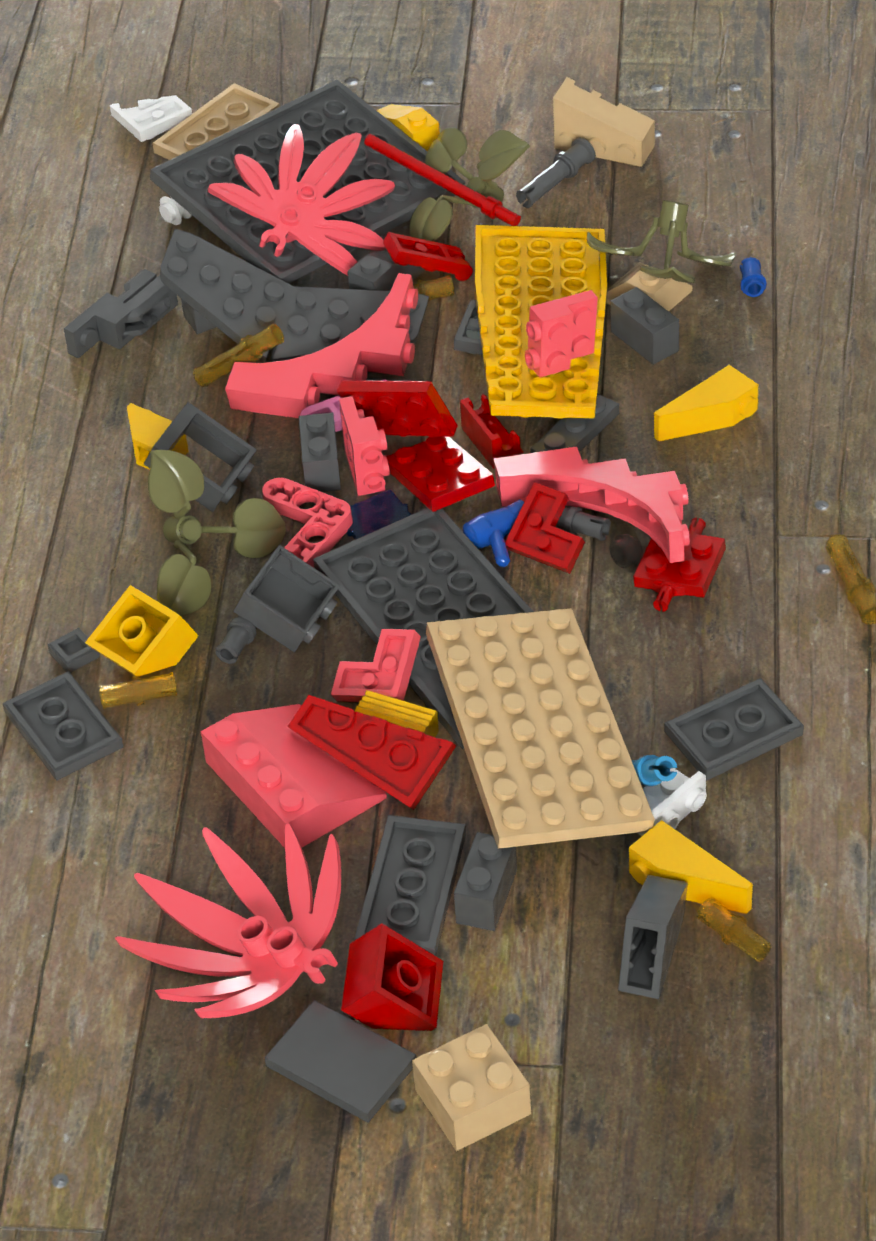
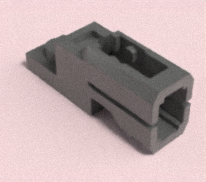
[64,269,178,358]

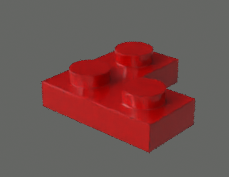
[505,482,585,574]

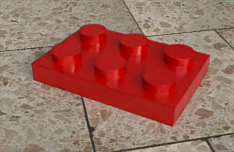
[337,380,458,437]
[386,436,495,512]

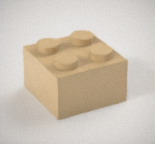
[412,1024,531,1151]

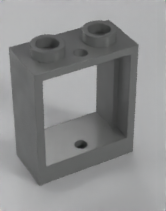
[144,402,257,512]

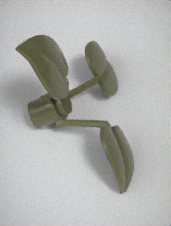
[410,127,530,242]
[586,200,736,283]
[148,450,286,616]

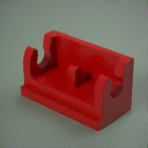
[460,394,524,469]

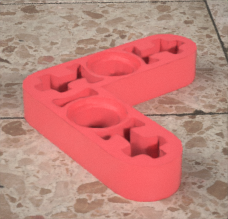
[262,478,353,568]

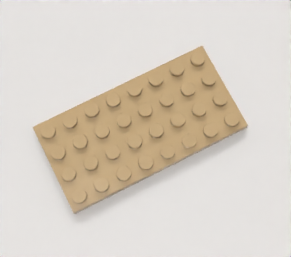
[426,608,655,849]

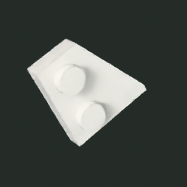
[110,95,192,142]

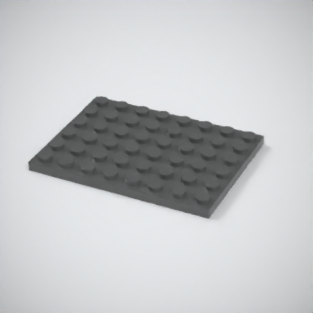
[150,80,465,283]

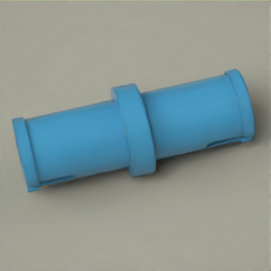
[632,755,677,786]

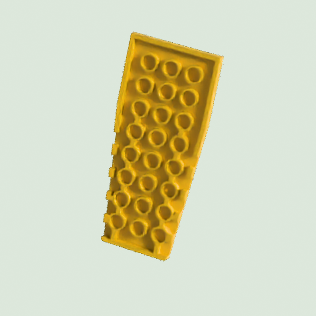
[475,225,607,419]

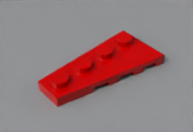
[287,695,457,810]

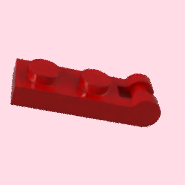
[383,232,473,281]

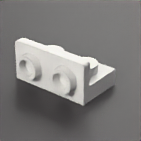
[638,768,707,836]

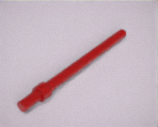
[364,134,521,226]

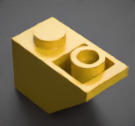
[127,403,189,470]

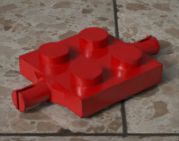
[633,517,726,612]

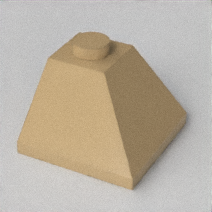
[606,262,692,311]

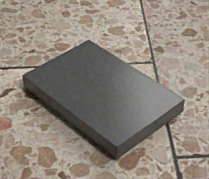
[3,671,123,781]
[664,678,804,781]
[265,1000,417,1123]

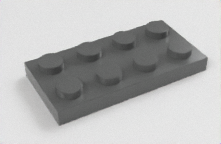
[354,815,466,956]

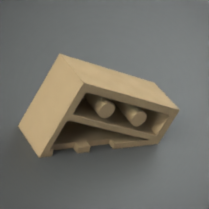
[553,77,655,167]

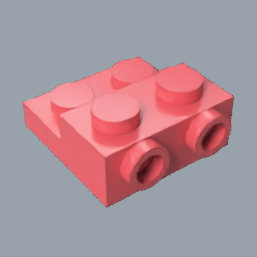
[525,290,598,377]
[339,396,390,496]

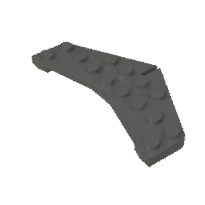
[160,229,429,363]

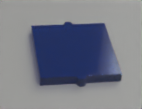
[340,489,412,540]

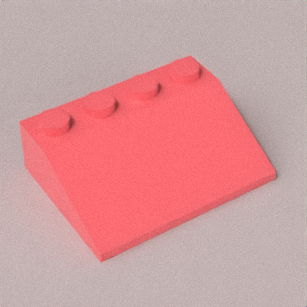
[201,704,387,848]

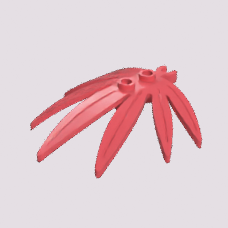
[207,124,395,276]
[115,823,341,1018]

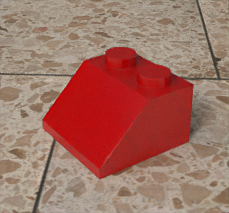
[341,923,444,1031]

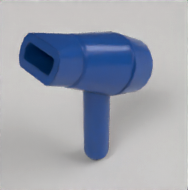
[463,499,524,567]

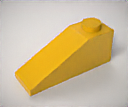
[376,104,440,151]
[654,365,758,441]
[629,820,753,914]

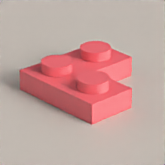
[331,629,421,702]

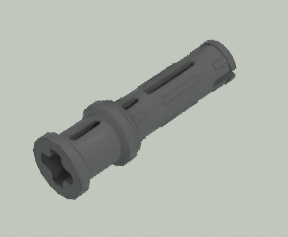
[516,137,596,208]

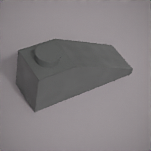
[348,250,425,291]

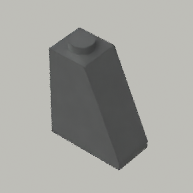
[618,875,688,999]

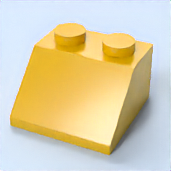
[85,585,199,677]

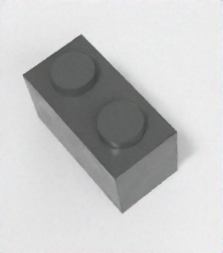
[610,287,679,365]
[299,412,341,492]
[454,832,517,931]

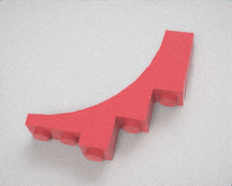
[225,273,418,418]
[494,446,690,563]

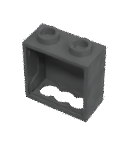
[233,545,340,653]

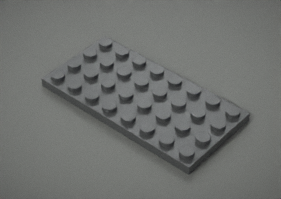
[313,508,533,749]

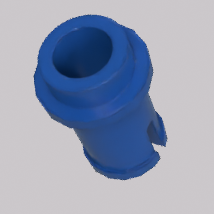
[739,257,767,297]

